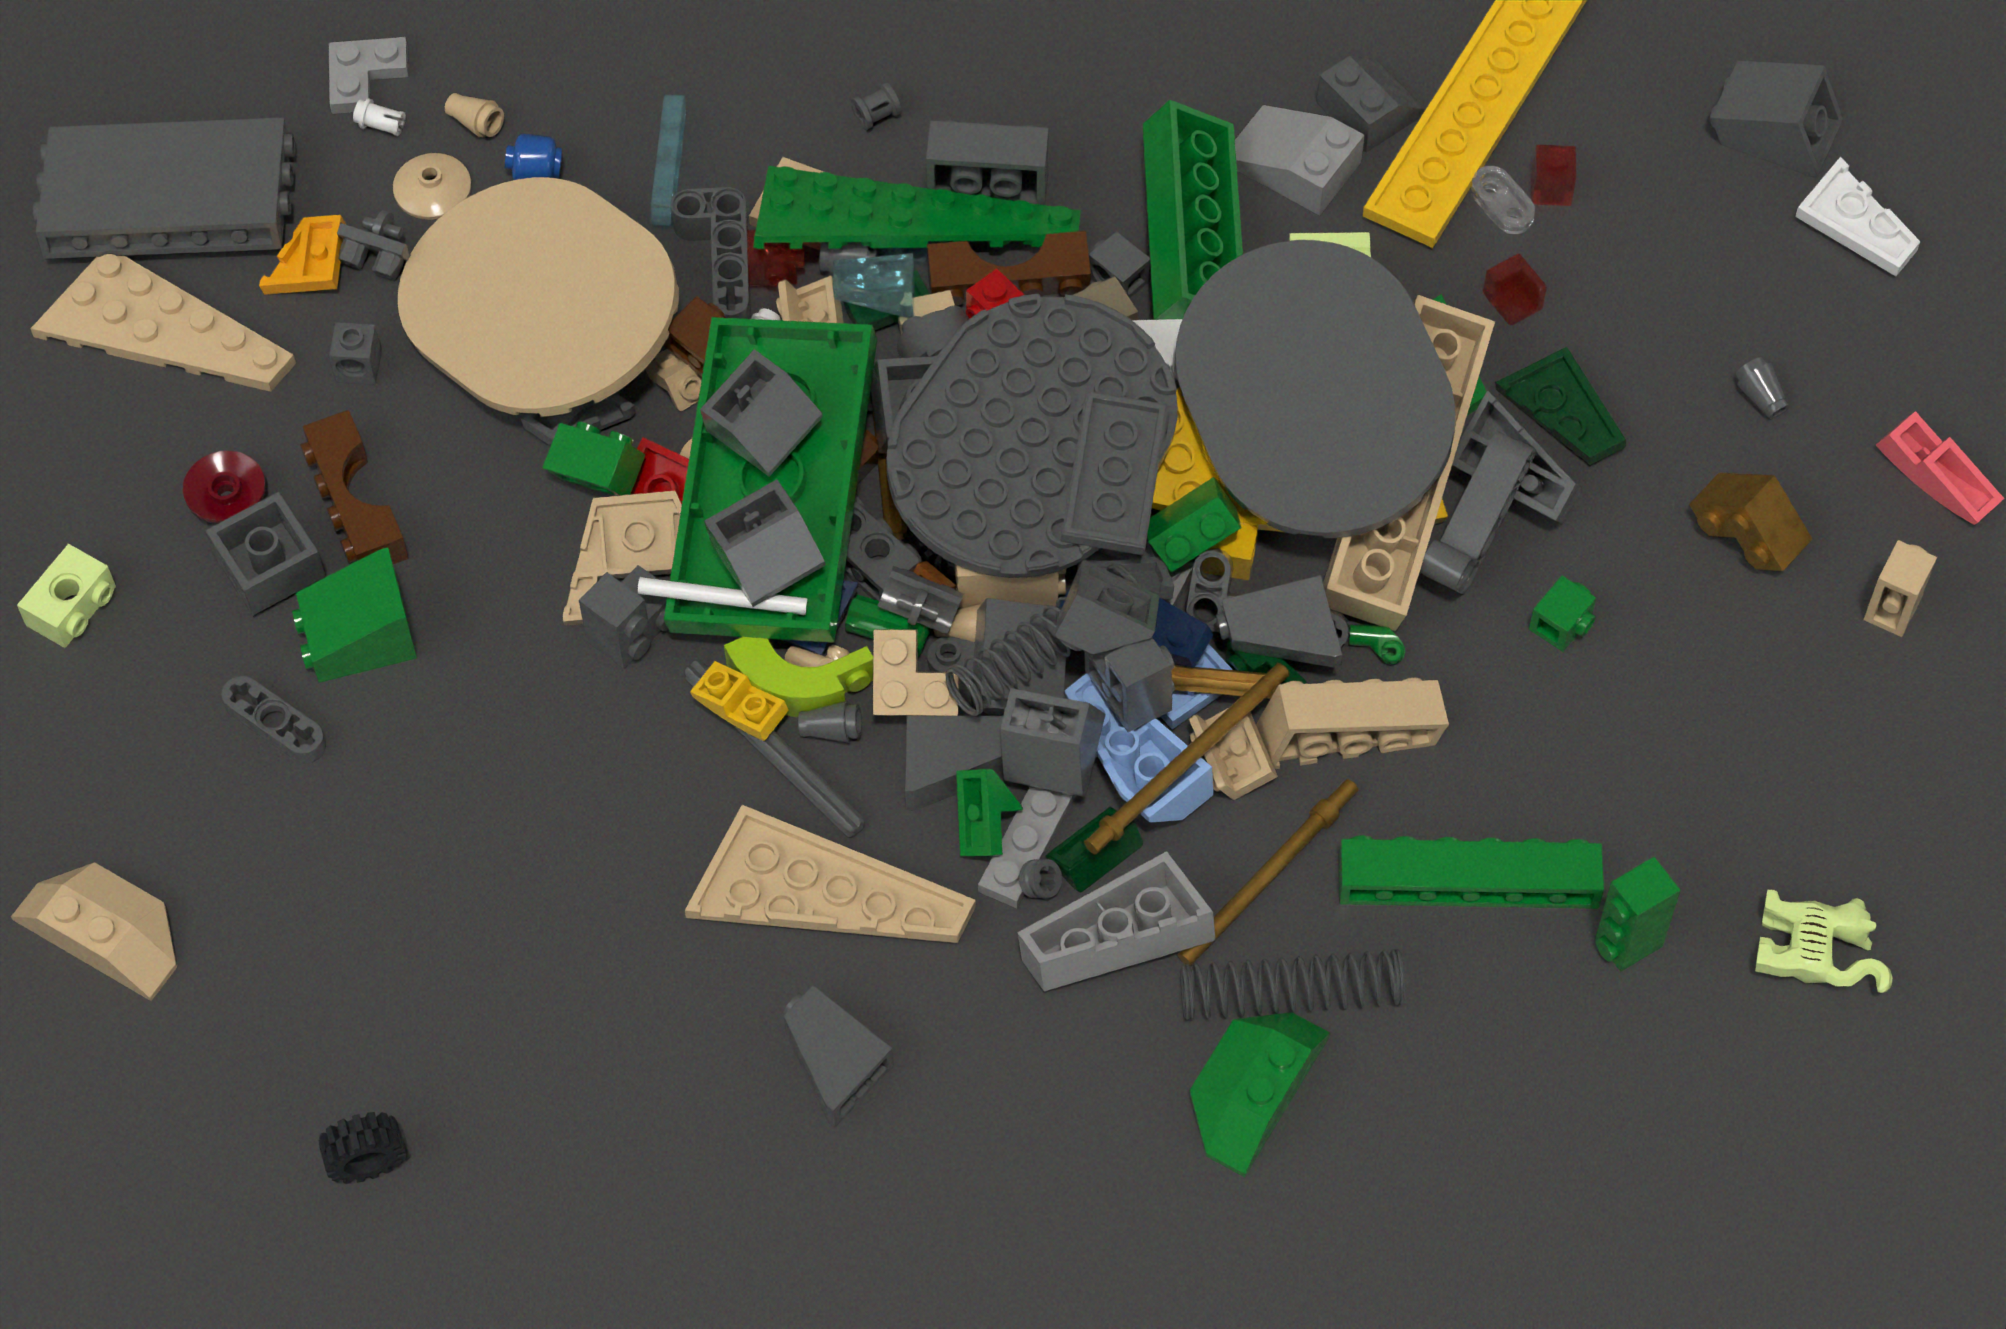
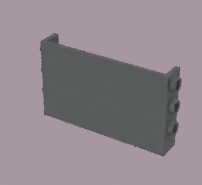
[33,118,296,259]

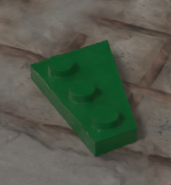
[1495,347,1626,465]

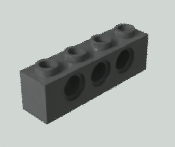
[844,495,922,601]

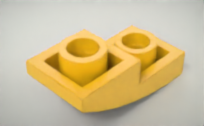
[690,661,789,741]

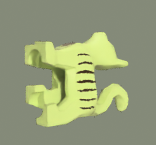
[1755,890,1893,993]

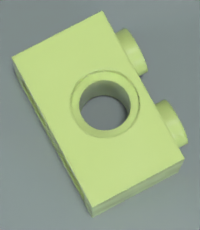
[17,544,116,648]

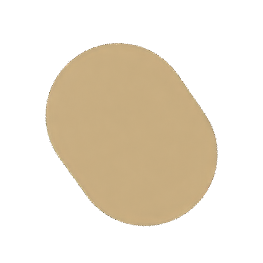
[398,177,679,417]

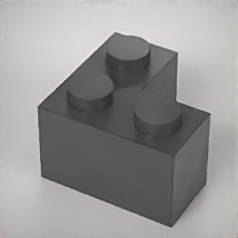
[579,565,668,669]
[1084,637,1175,732]

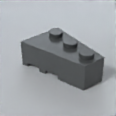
[1452,390,1582,525]

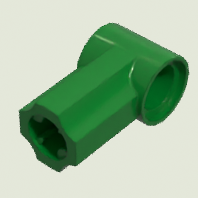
[845,595,931,657]

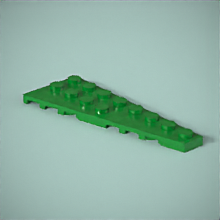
[753,166,1081,249]

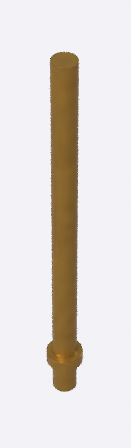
[1084,663,1289,854]

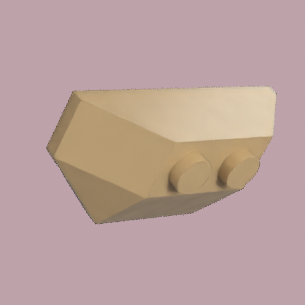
[11,862,177,1001]

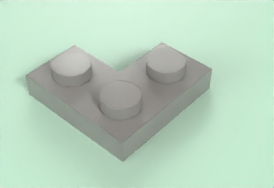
[329,37,408,114]

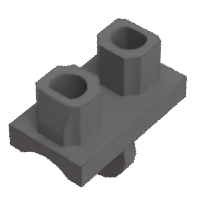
[337,210,411,281]
[878,566,964,634]

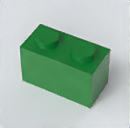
[542,421,645,496]
[1147,477,1241,572]

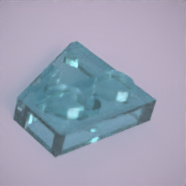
[833,253,915,318]

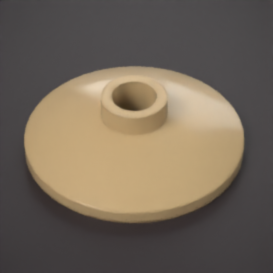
[393,153,472,220]

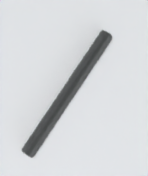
[684,660,865,837]

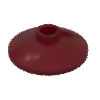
[183,451,266,523]

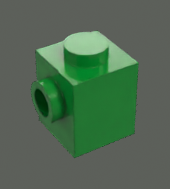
[1529,575,1596,652]

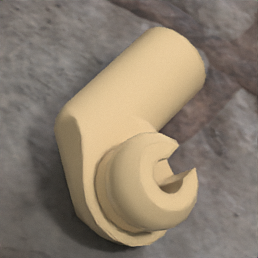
[785,645,849,667]

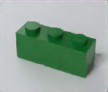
[1595,857,1681,972]

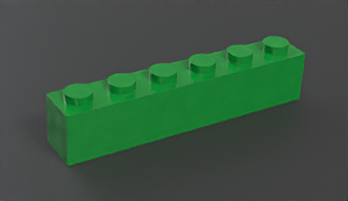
[1339,835,1604,909]

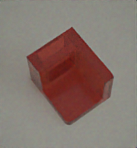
[1483,253,1547,325]

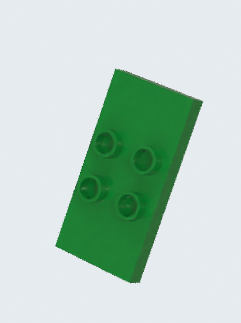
[664,317,878,643]

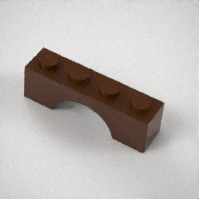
[927,231,1091,306]
[300,409,409,564]

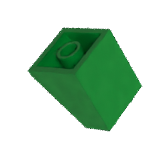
[292,547,417,683]

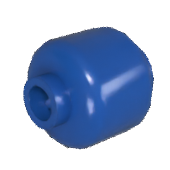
[504,133,562,180]

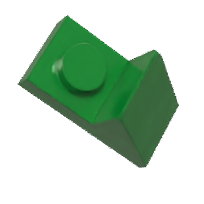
[956,769,1023,856]

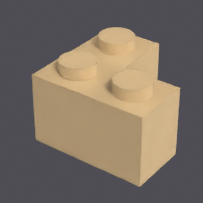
[873,629,960,716]

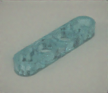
[651,94,686,226]

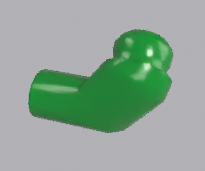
[1349,624,1406,664]

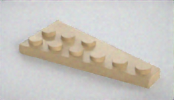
[685,805,976,943]

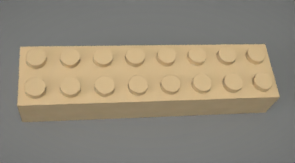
[1323,295,1495,631]

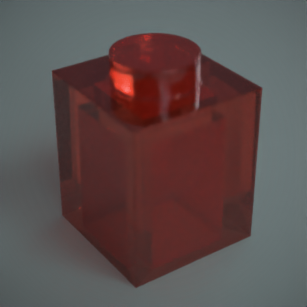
[1531,145,1576,206]

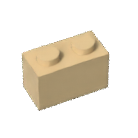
[1864,540,1937,637]

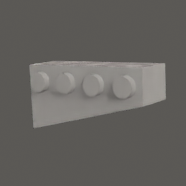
[1017,851,1216,991]

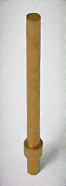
[1178,779,1359,966]

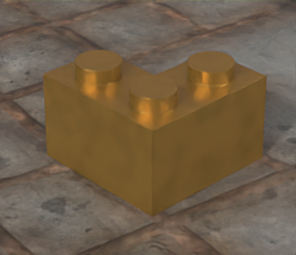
[1689,473,1812,571]

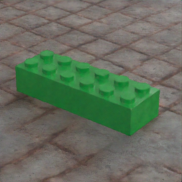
[1143,100,1243,320]

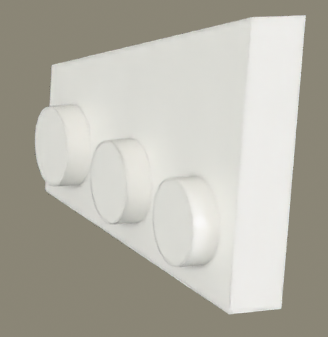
[1795,157,1920,276]

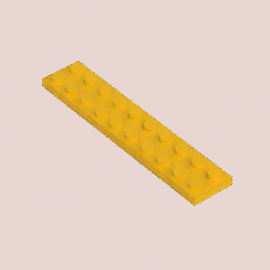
[1363,0,1587,248]

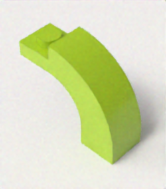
[724,637,873,717]

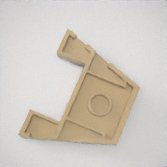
[563,491,682,626]

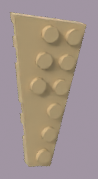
[30,254,296,392]

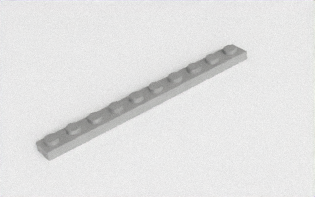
[978,561,1194,909]

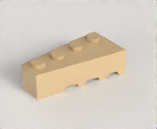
[1256,678,1449,769]

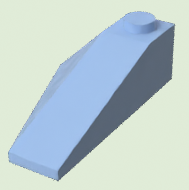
[1064,673,1213,822]

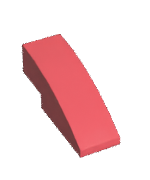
[1875,411,2005,525]

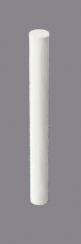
[638,577,808,615]

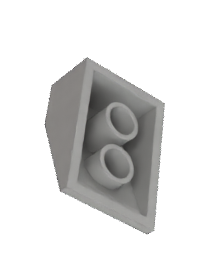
[1235,105,1364,216]

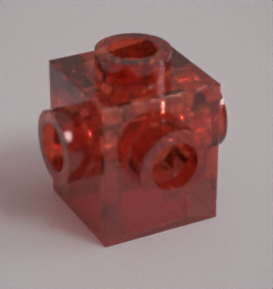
[747,230,805,287]

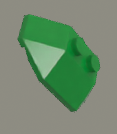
[1190,1012,1331,1178]

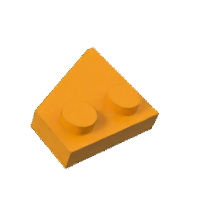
[259,215,346,295]

